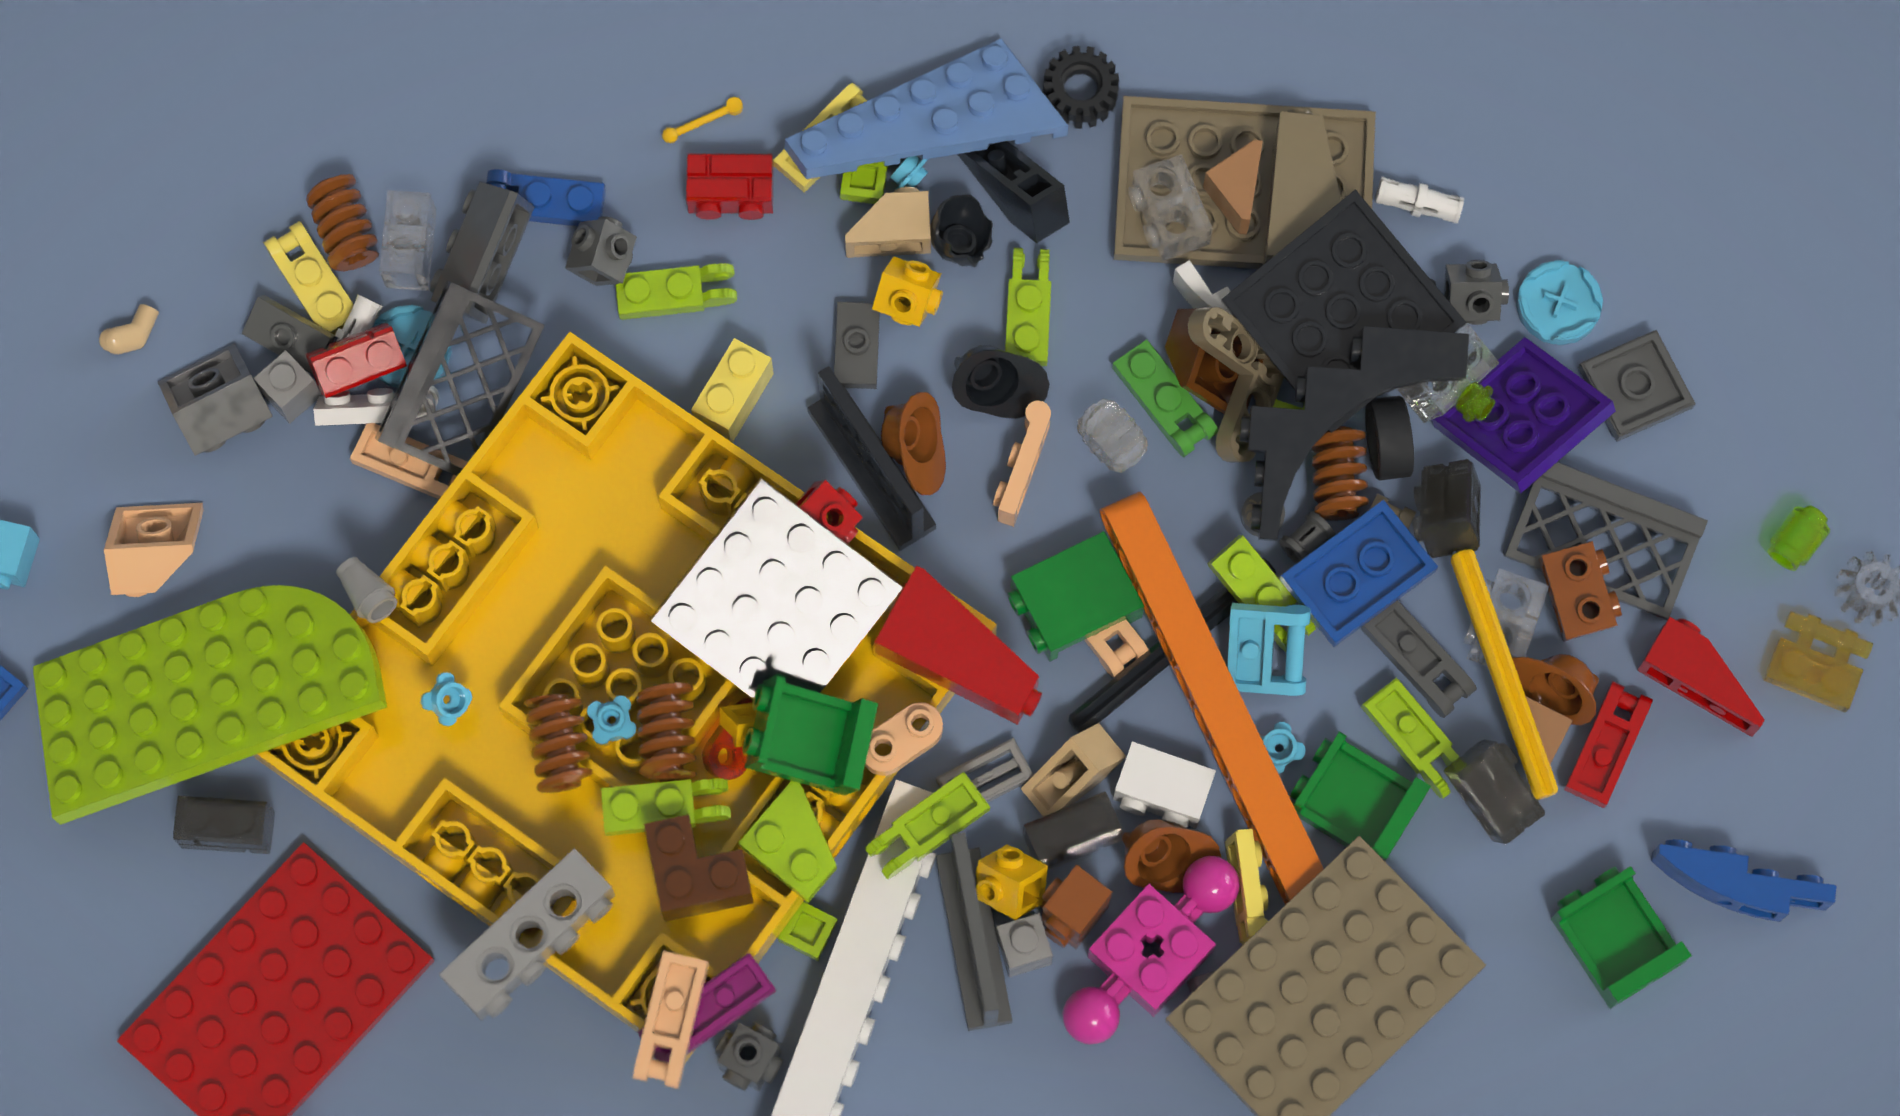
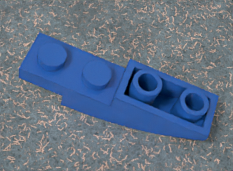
[1651,839,1836,922]

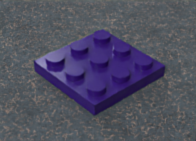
[1431,337,1616,494]

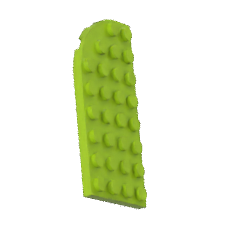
[33,585,387,825]

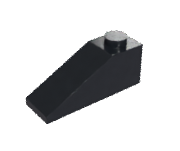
[957,141,1070,243]

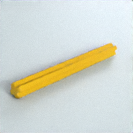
[1451,549,1558,799]

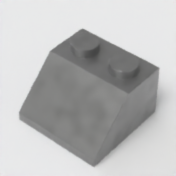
[158,343,273,456]

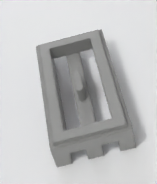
[936,738,1033,803]

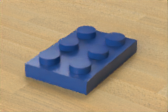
[1280,500,1438,647]

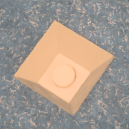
[104,503,204,597]

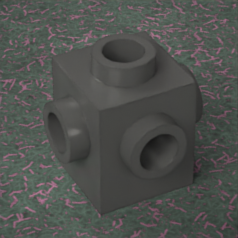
[565,216,637,286]
[1444,260,1509,325]
[715,1022,783,1091]

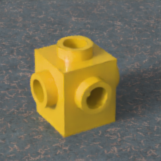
[872,256,943,327]
[975,844,1048,920]

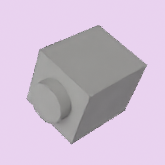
[253,350,322,424]
[996,913,1053,978]

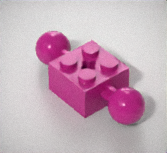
[1063,856,1240,1045]

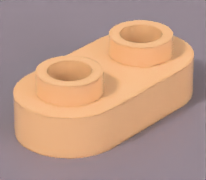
[865,703,943,776]

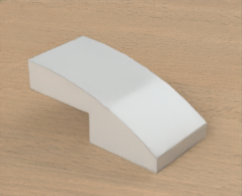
[1173,260,1233,316]

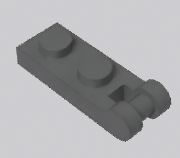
[1361,600,1477,718]

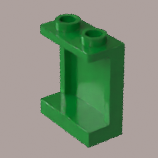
[1007,531,1144,662]
[743,675,878,796]
[1289,731,1431,861]
[1551,866,1692,1009]

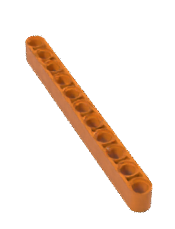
[1100,491,1324,905]

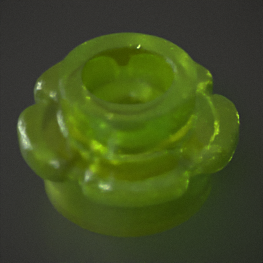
[1455,381,1495,422]

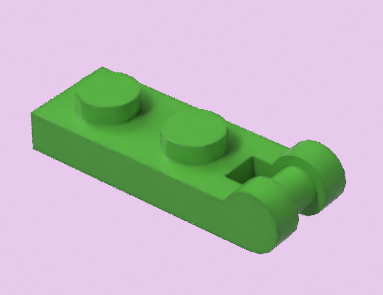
[1112,339,1218,457]

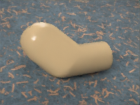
[99,304,159,354]

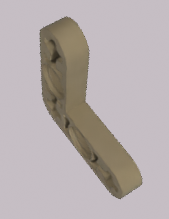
[1188,307,1284,463]

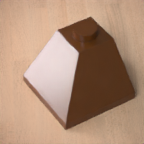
[1164,308,1263,414]

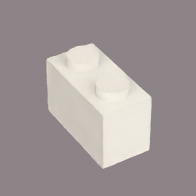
[1113,742,1216,829]

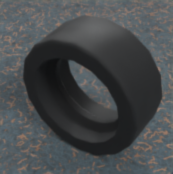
[1365,396,1414,481]

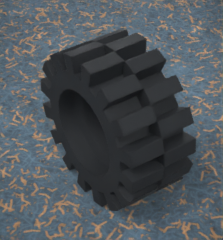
[1043,46,1119,129]

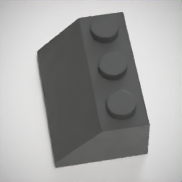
[430,182,534,324]

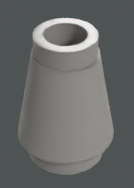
[336,557,397,623]

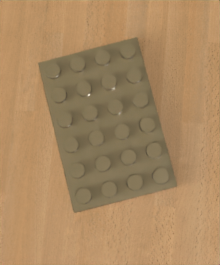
[1114,96,1376,269]
[1165,836,1486,1116]

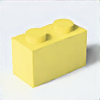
[691,338,774,443]

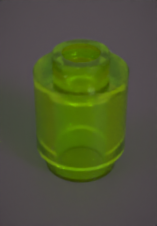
[1768,505,1830,571]

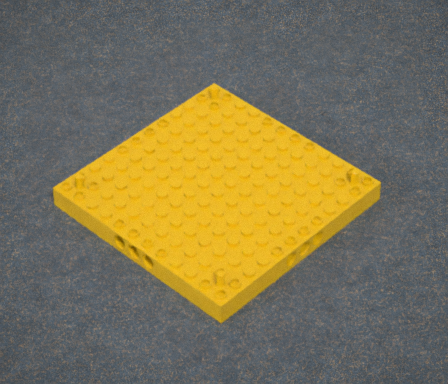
[253,331,997,1063]

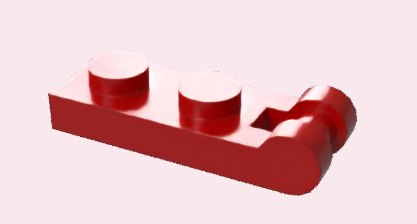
[1564,681,1653,808]

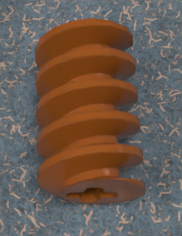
[306,174,379,272]
[1312,426,1369,521]
[636,683,697,782]
[524,694,593,793]

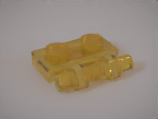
[1763,611,1873,713]

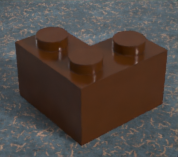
[644,814,754,922]

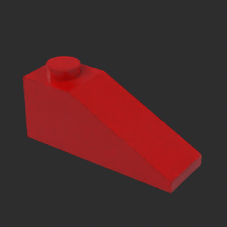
[1637,617,1765,737]

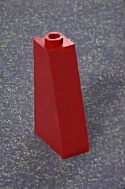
[875,565,1043,725]

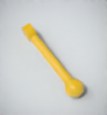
[662,97,743,144]

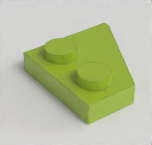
[738,781,837,903]

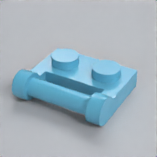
[1227,603,1311,696]

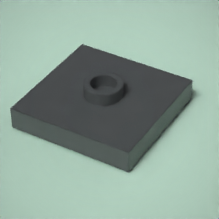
[1578,330,1696,442]

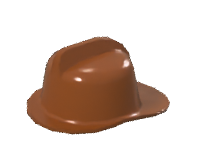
[881,392,946,496]
[1512,654,1599,725]
[1122,819,1221,893]

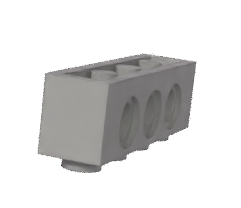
[439,848,615,1021]

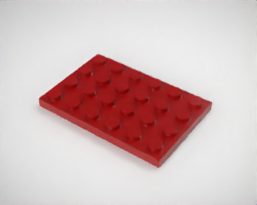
[116,842,434,1116]

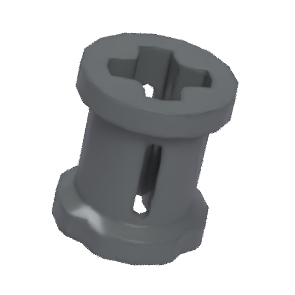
[1279,511,1336,564]

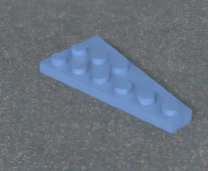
[785,39,1068,179]

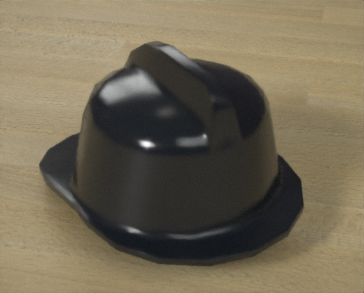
[952,345,1050,419]

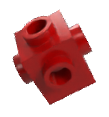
[795,480,863,544]

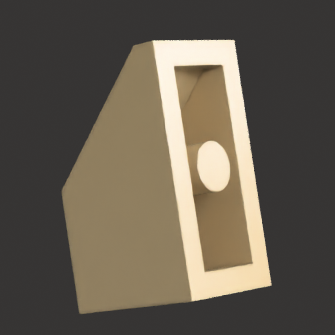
[845,187,931,258]
[1021,723,1126,822]

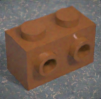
[1539,541,1622,642]
[1040,864,1112,949]

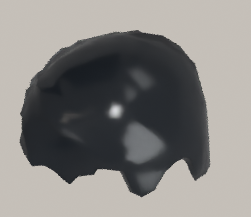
[930,194,993,267]

